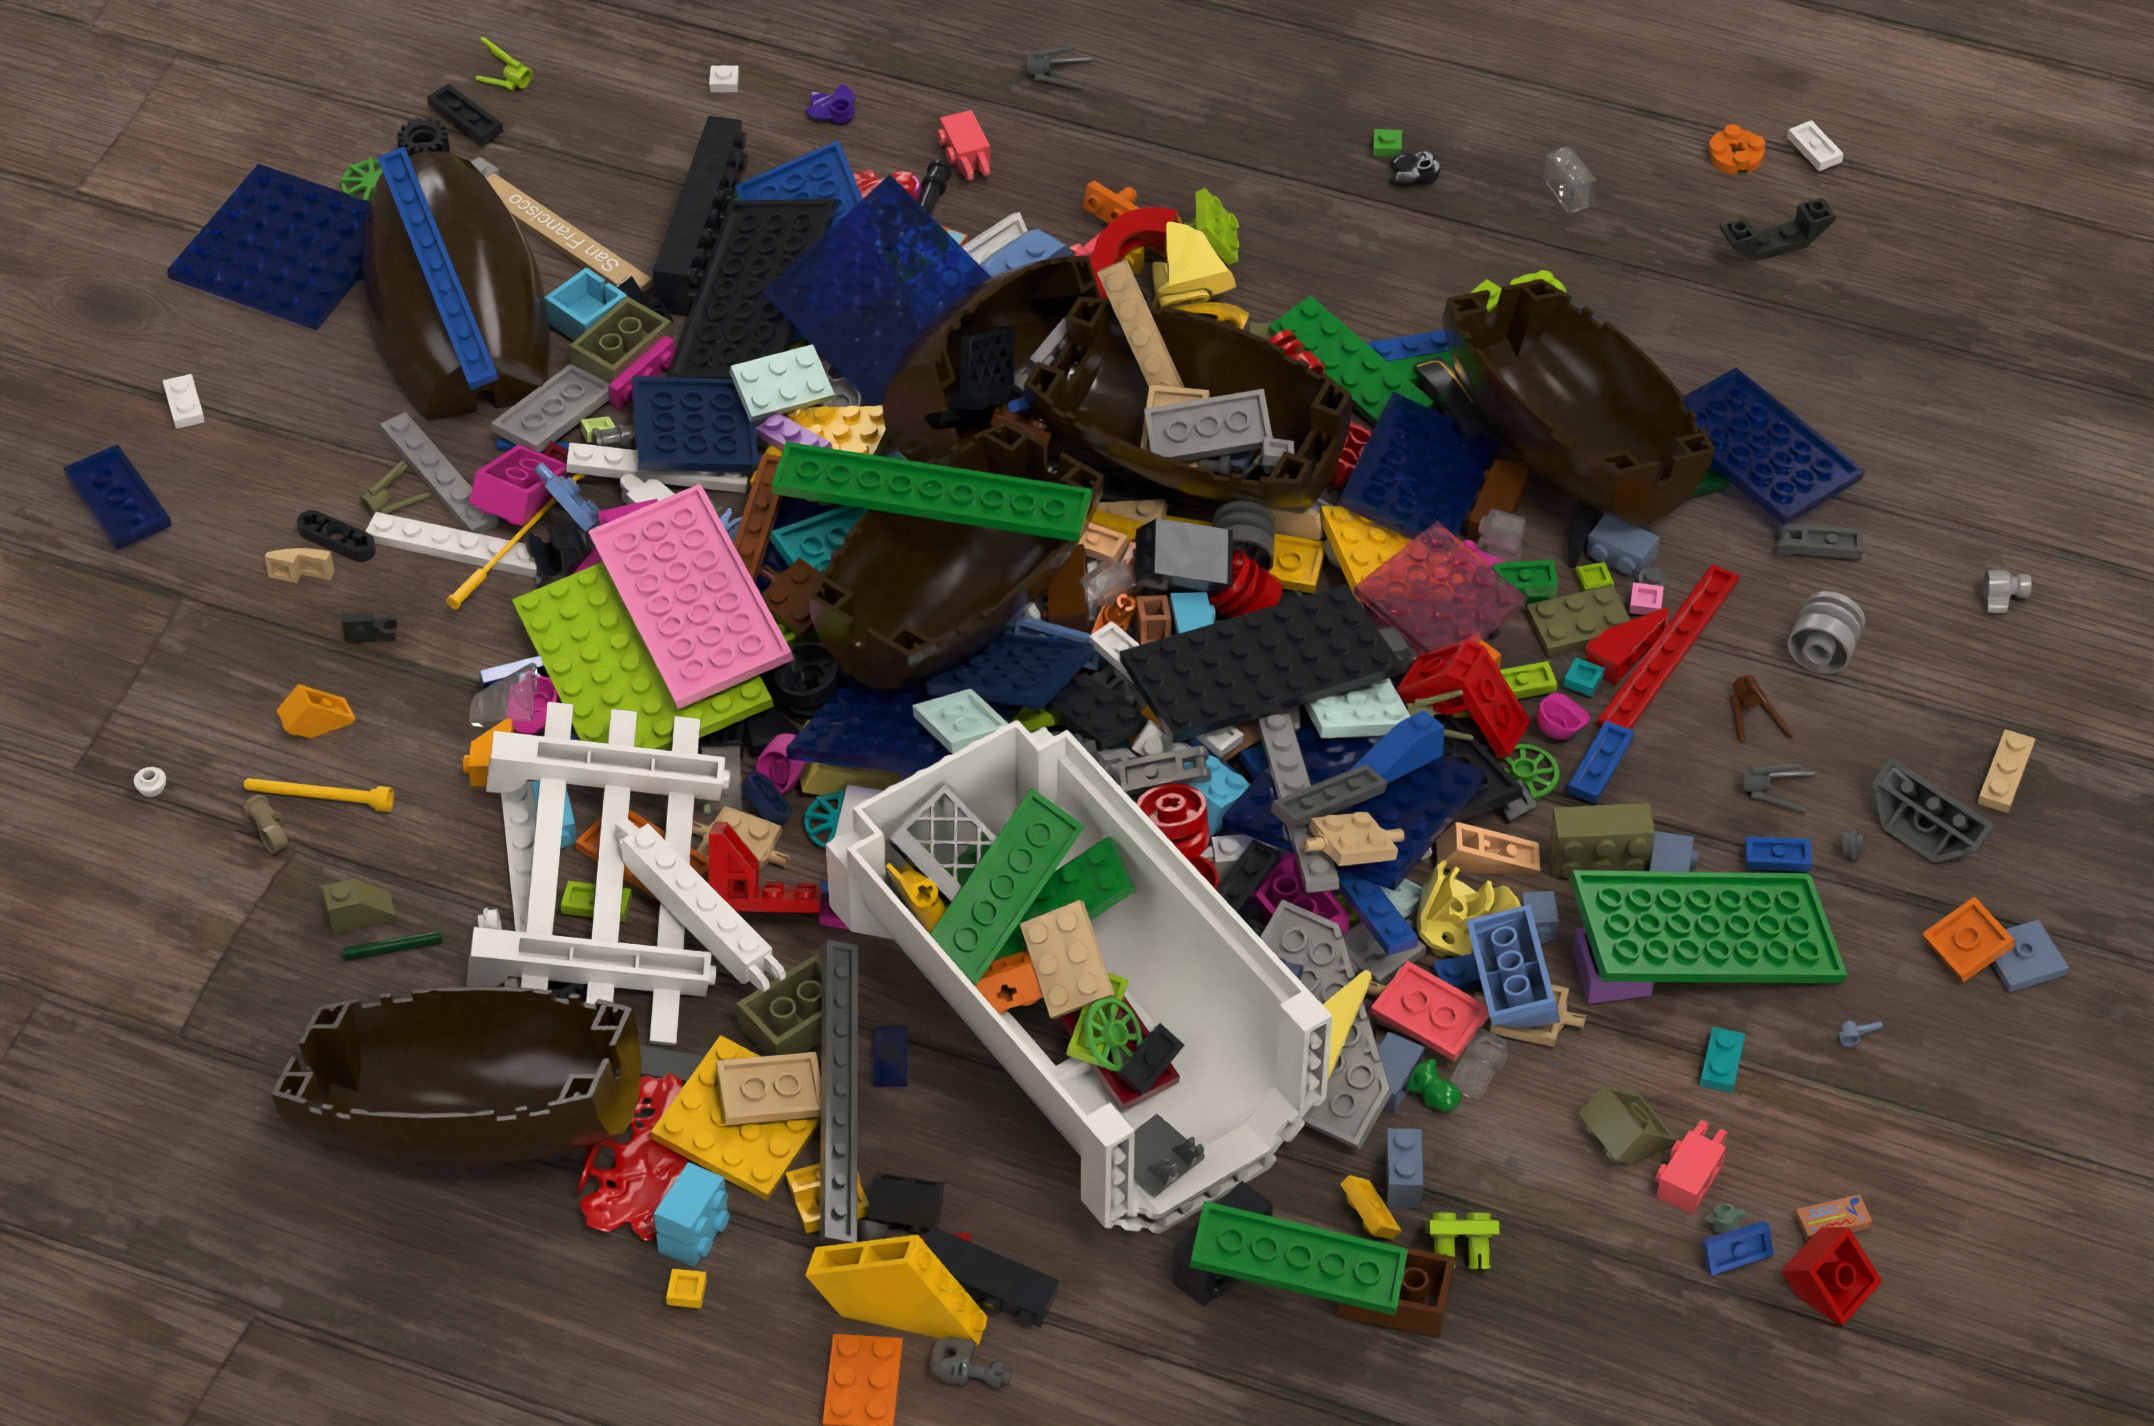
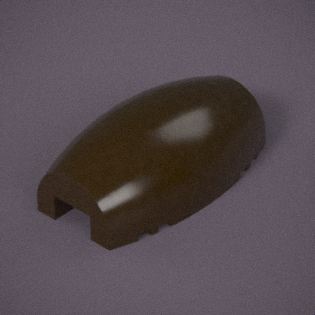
[1024,297,1352,508]

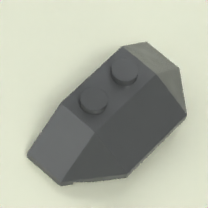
[1872,757,1995,864]

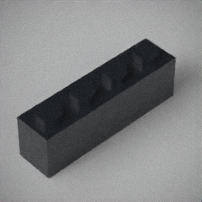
[924,1226,1059,1328]

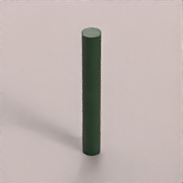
[343,930,443,960]

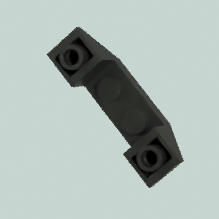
[1720,197,1836,261]

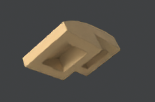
[265,548,334,583]

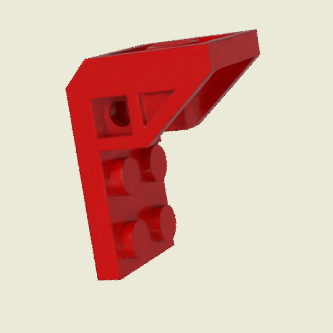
[1396,639,1531,759]
[709,822,824,913]

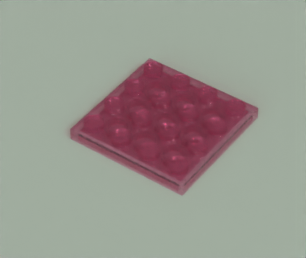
[1353,521,1527,654]

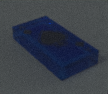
[874,1026,908,1087]

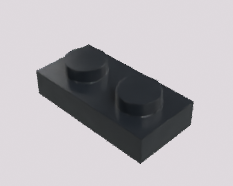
[1116,1023,1185,1096]

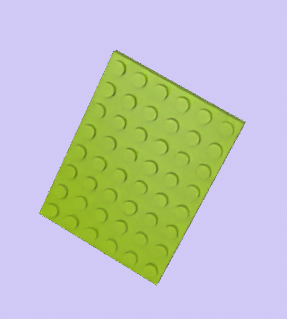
[512,562,774,751]

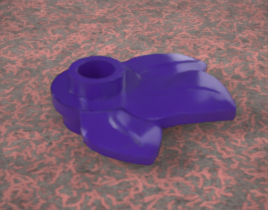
[805,84,855,123]

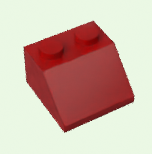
[1781,1227,1882,1325]

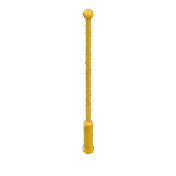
[446,473,586,610]

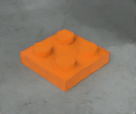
[1922,896,2016,983]

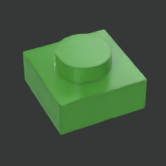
[1373,129,1402,157]

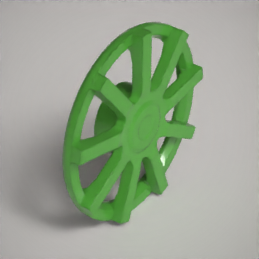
[341,157,383,205]
[1493,744,1560,802]
[1083,997,1142,1073]

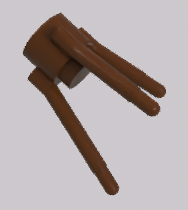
[1730,675,1794,742]

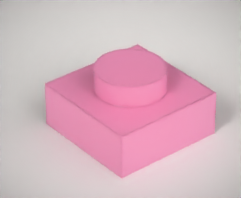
[1629,582,1664,615]

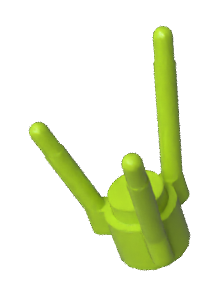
[475,37,533,91]

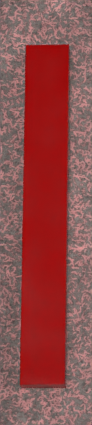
[1596,564,1740,730]

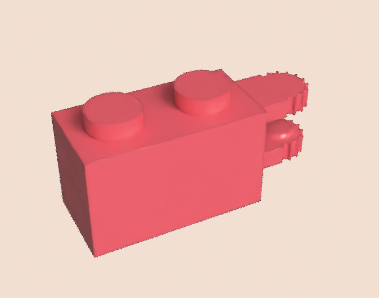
[937,110,991,181]
[1655,1120,1728,1214]

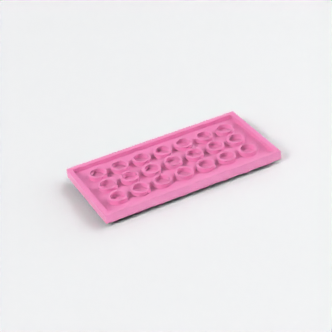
[588,483,794,709]

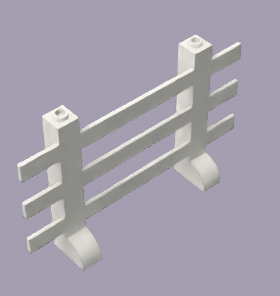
[466,702,730,1046]

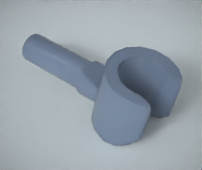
[1839,1021,1883,1047]

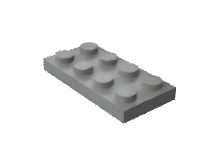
[491,364,610,453]
[1144,389,1273,462]

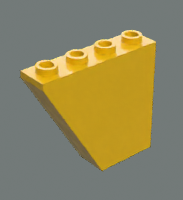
[805,1235,988,1346]

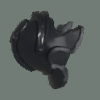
[525,522,591,589]

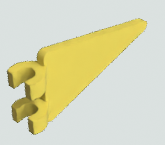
[1322,970,1372,1079]

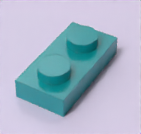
[1700,1027,1745,1093]

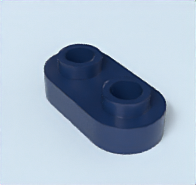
[741,771,793,826]

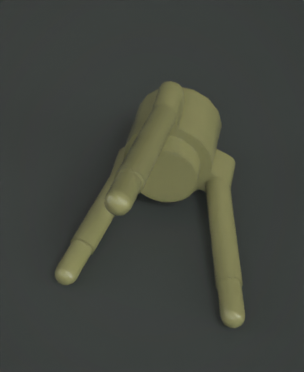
[359,460,431,516]
[1407,690,1473,741]

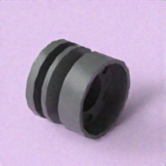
[1212,501,1275,572]

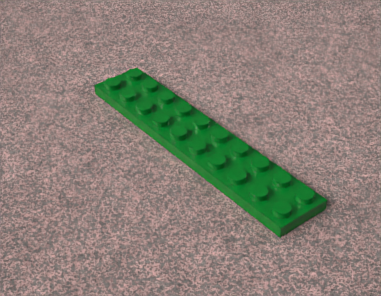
[771,441,1092,542]

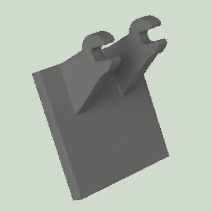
[1134,1114,1205,1196]

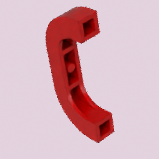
[1088,207,1179,298]

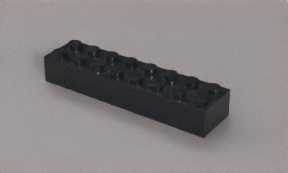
[653,116,748,317]

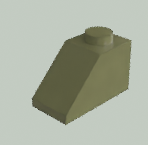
[322,879,397,934]

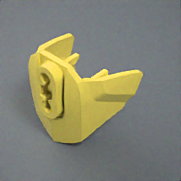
[1152,221,1236,311]
[1416,860,1521,957]

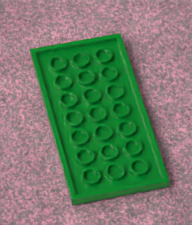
[1569,870,1847,983]

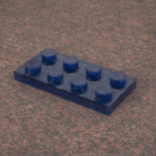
[63,444,172,550]

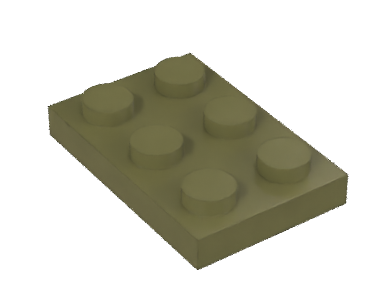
[1526,585,1630,657]

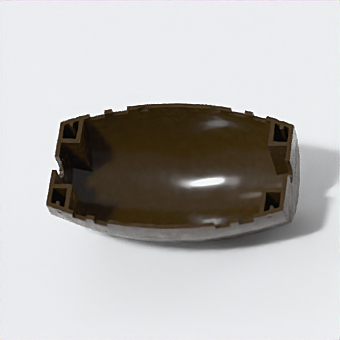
[363,152,551,420]
[882,256,1101,463]
[1442,279,1715,525]
[809,421,1104,690]
[271,986,641,1167]

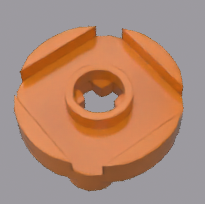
[1708,124,1765,174]

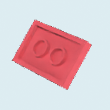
[1371,960,1489,1062]

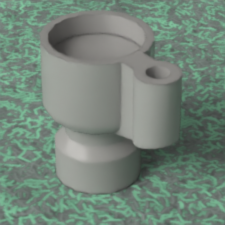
[1983,569,2032,614]

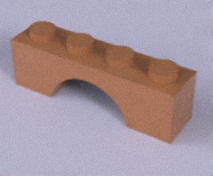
[1133,595,1172,645]

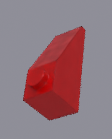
[1584,608,1670,686]

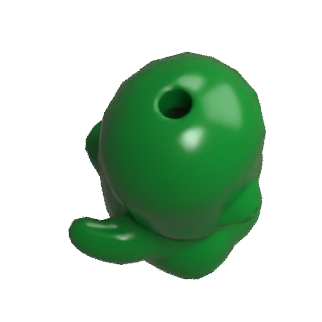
[1406,1059,1462,1112]

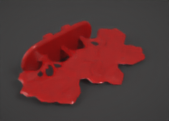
[577,1072,691,1241]

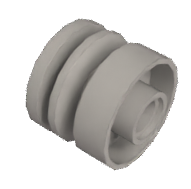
[1787,591,1866,674]

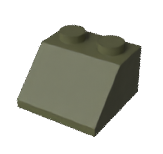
[1578,1085,1677,1165]

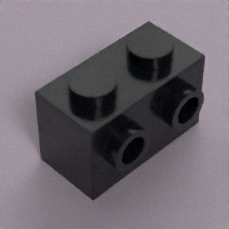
[867,1173,945,1232]

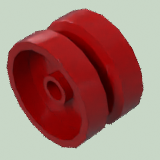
[1136,783,1210,860]

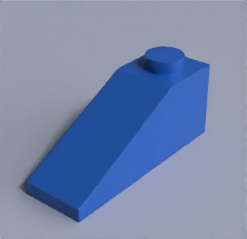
[1349,710,1444,783]

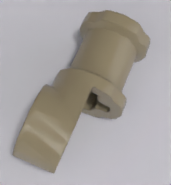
[242,794,288,855]

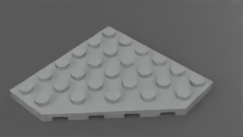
[1260,899,1392,1150]

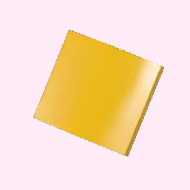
[785,1163,869,1234]

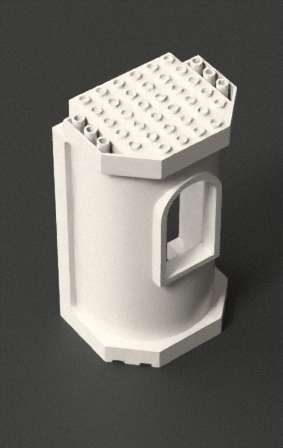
[826,720,1332,1234]

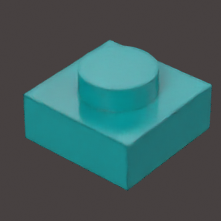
[1563,658,1605,697]

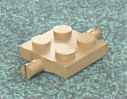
[692,805,791,869]
[1301,812,1405,866]
[1474,985,1586,1047]

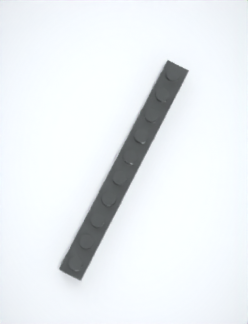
[820,939,858,1245]

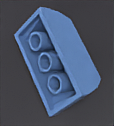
[952,229,1074,300]
[1466,904,1561,1028]

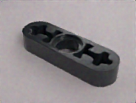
[297,510,376,562]

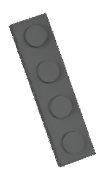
[1271,764,1388,830]

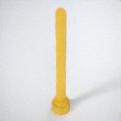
[243,778,394,812]

